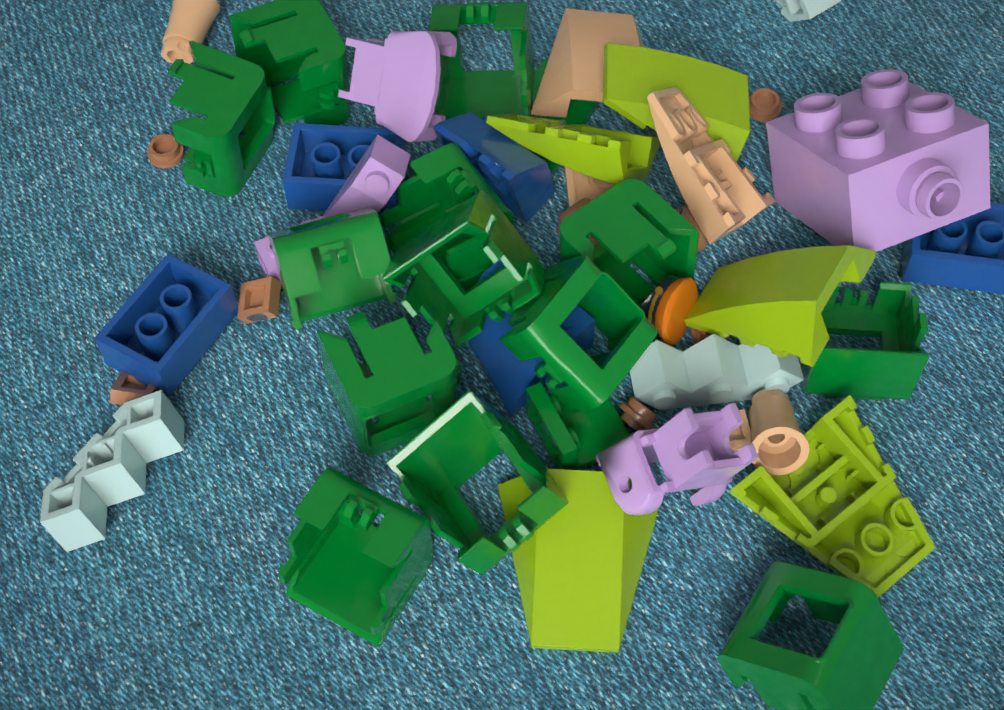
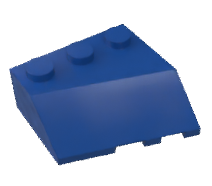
[433,112,556,223]
[467,260,595,417]

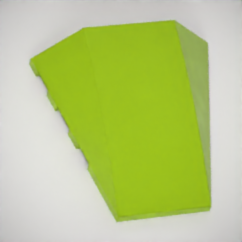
[603,43,750,162]
[486,114,660,184]
[684,245,876,367]
[729,395,936,598]
[498,469,660,653]

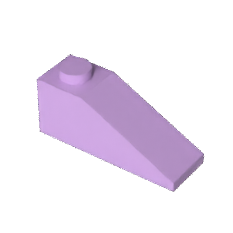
[324,135,411,218]

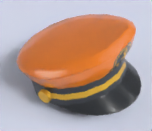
[640,275,698,346]

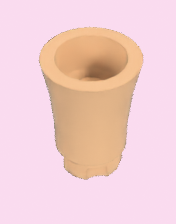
[161,0,220,64]
[749,389,809,475]

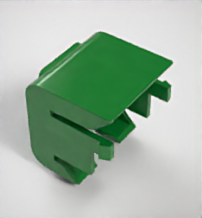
[229,0,351,125]
[428,2,535,120]
[168,40,276,197]
[381,143,513,290]
[559,179,699,306]
[382,190,545,347]
[268,208,397,330]
[499,254,658,412]
[800,281,929,401]
[316,312,462,455]
[386,391,569,575]
[278,468,433,647]
[717,561,904,710]

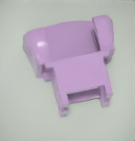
[338,31,457,142]
[596,403,759,516]

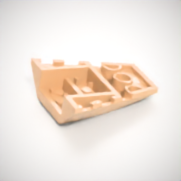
[531,8,644,118]
[647,87,776,245]

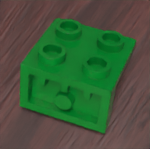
[526,382,631,470]

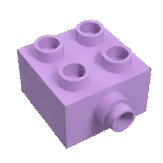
[766,69,991,252]

